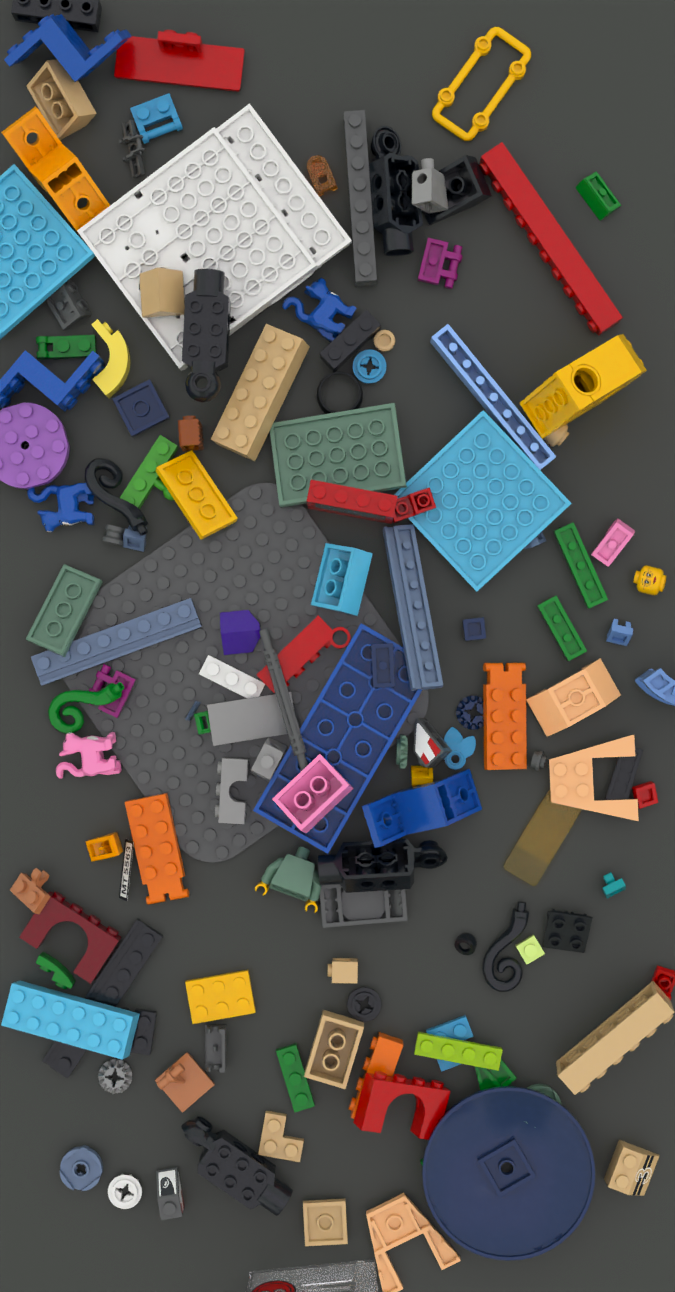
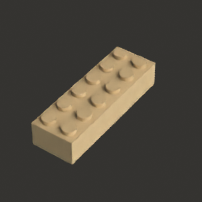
[211,324,310,461]
[556,981,675,1095]

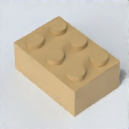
[304,1010,364,1089]

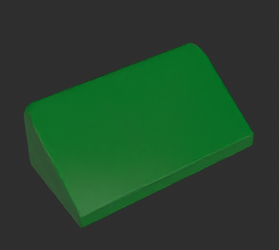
[576,171,621,220]

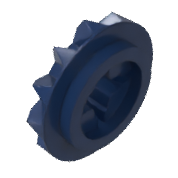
[456,696,484,730]

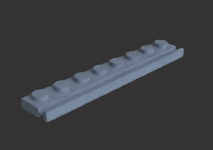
[382,524,443,691]
[31,598,202,686]

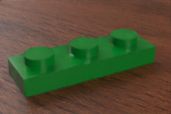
[537,595,587,661]
[276,1043,315,1113]

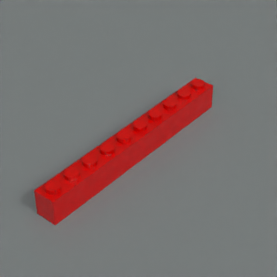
[479,142,623,336]

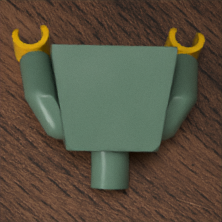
[255,847,322,913]

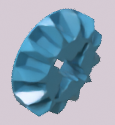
[353,349,386,384]

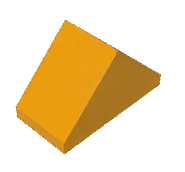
[85,832,123,862]

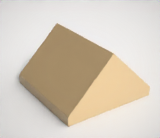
[140,268,185,318]

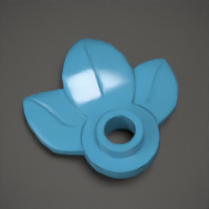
[444,727,476,770]

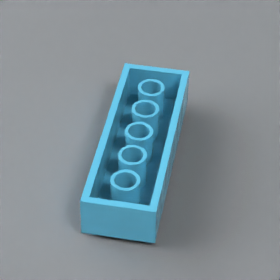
[1,981,140,1060]

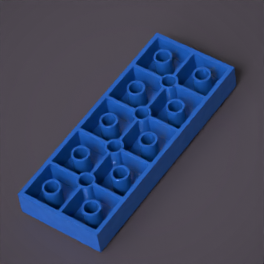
[253,623,422,854]

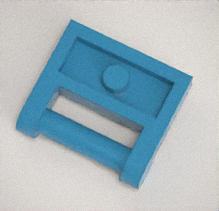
[130,93,183,144]

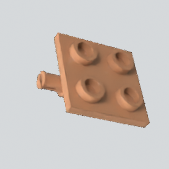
[155,1052,215,1113]

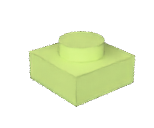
[515,935,545,964]

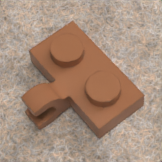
[10,868,51,914]

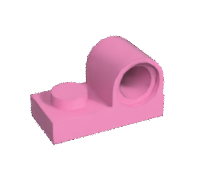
[591,518,635,567]

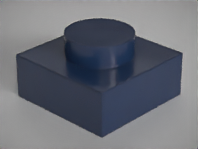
[462,617,486,641]

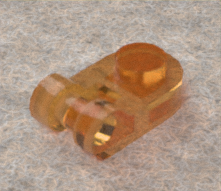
[307,155,338,197]

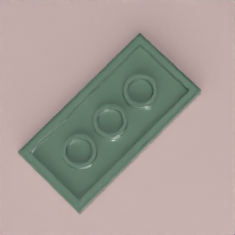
[26,564,102,657]

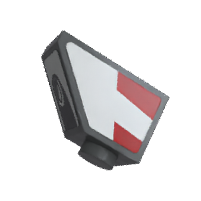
[413,719,452,768]
[156,1166,185,1220]

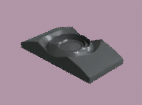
[320,884,408,928]

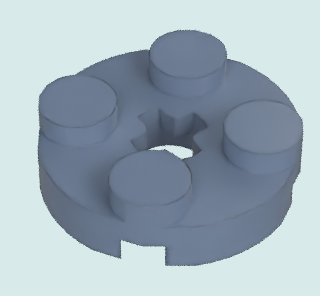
[60,1145,103,1191]

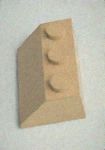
[26,59,97,140]

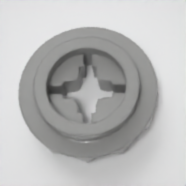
[98,1059,132,1094]

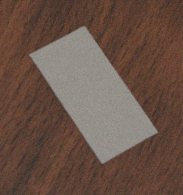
[207,692,294,746]

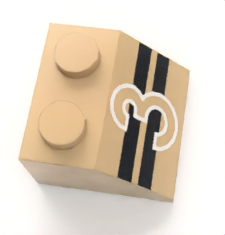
[604,1140,659,1196]

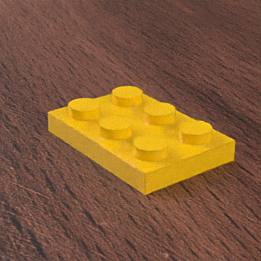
[185,970,256,1024]

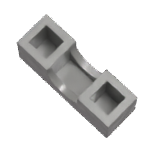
[215,757,249,824]

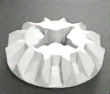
[108,1174,142,1209]

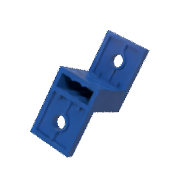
[4,14,132,82]
[0,350,105,412]
[362,769,482,848]

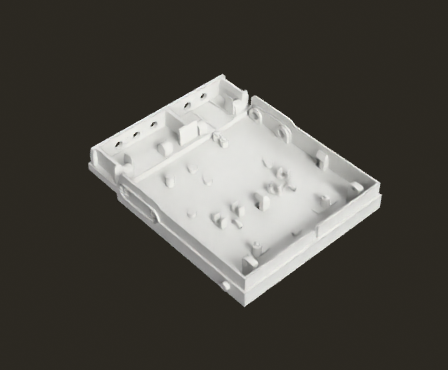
[77,103,352,371]

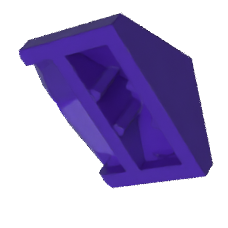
[220,610,261,655]

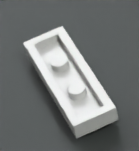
[199,655,265,698]

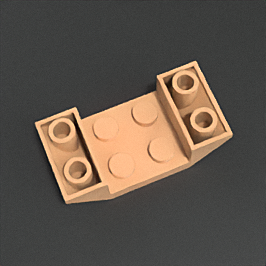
[526,658,621,737]

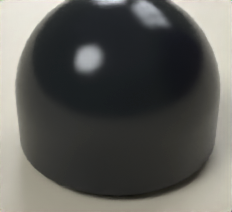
[455,933,477,955]

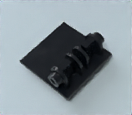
[542,909,593,953]

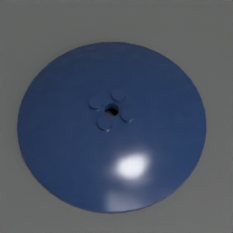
[422,1086,595,1261]

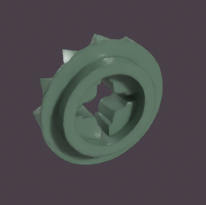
[396,735,408,769]

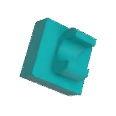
[603,872,626,899]

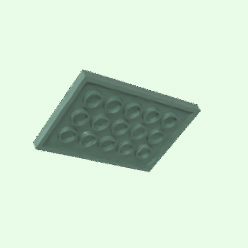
[270,403,407,507]

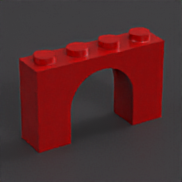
[353,1071,451,1140]

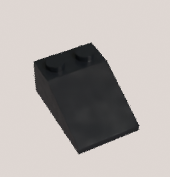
[423,155,492,225]

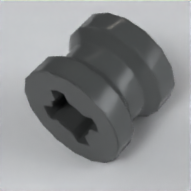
[102,524,125,546]

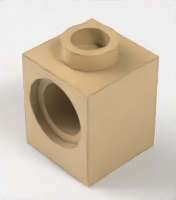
[328,958,358,983]

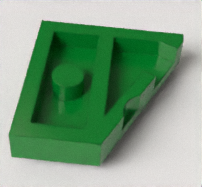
[475,1043,517,1091]

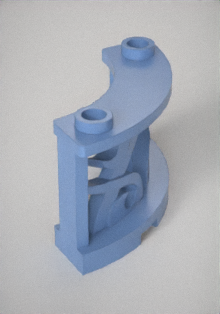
[635,668,675,706]

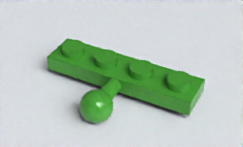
[120,435,179,509]

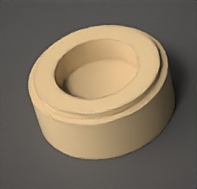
[374,330,395,352]

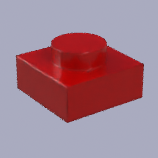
[632,781,658,809]

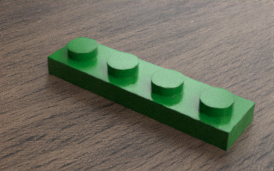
[553,522,608,609]

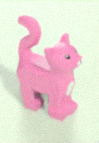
[56,732,122,779]

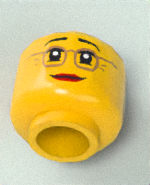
[633,565,667,595]

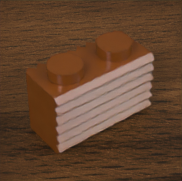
[178,416,204,451]

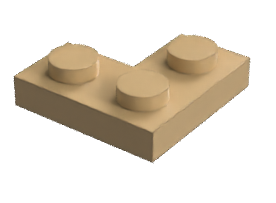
[258,1111,304,1162]

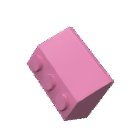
[272,754,354,833]

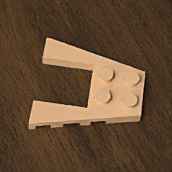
[549,735,639,821]
[366,1193,461,1292]

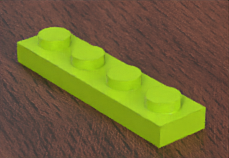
[414,1032,503,1071]

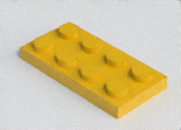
[155,450,238,540]

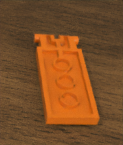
[483,663,527,770]
[125,793,189,905]

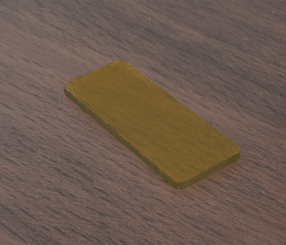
[503,790,582,886]

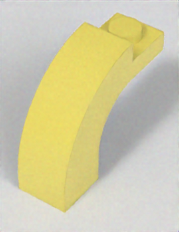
[91,319,131,399]

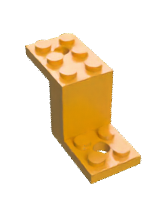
[1,106,110,234]

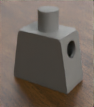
[412,158,448,214]
[250,737,287,782]

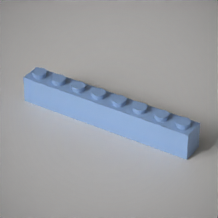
[430,324,556,470]

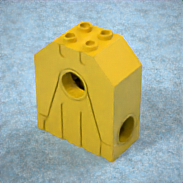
[519,334,647,439]

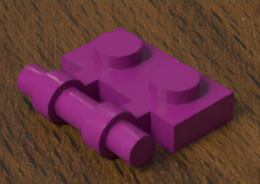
[418,238,463,289]
[89,664,137,718]

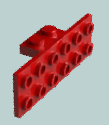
[114,30,245,92]

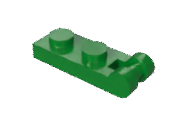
[36,335,97,360]

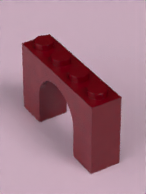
[19,891,122,984]

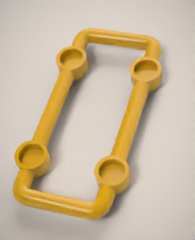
[432,27,531,141]

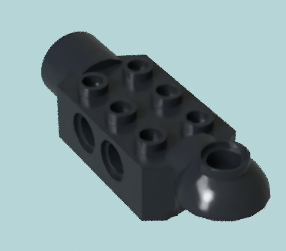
[369,126,423,256]
[182,269,231,402]

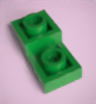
[36,952,76,989]

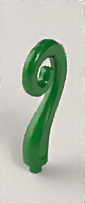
[48,682,124,734]

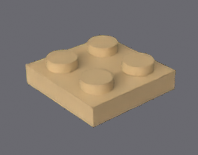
[303,1198,348,1246]

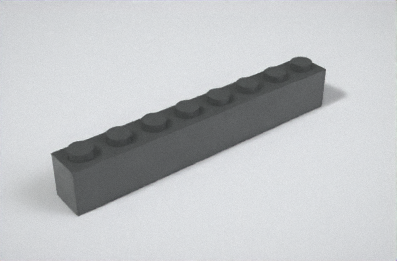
[344,110,377,287]

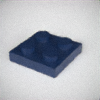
[112,379,170,437]

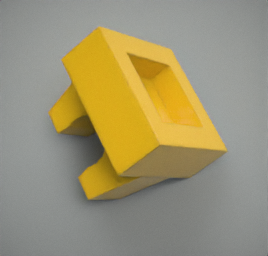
[411,766,433,787]

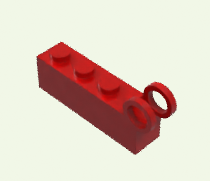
[257,615,351,693]

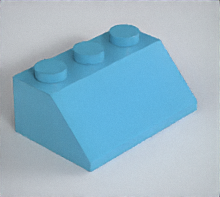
[311,543,373,616]

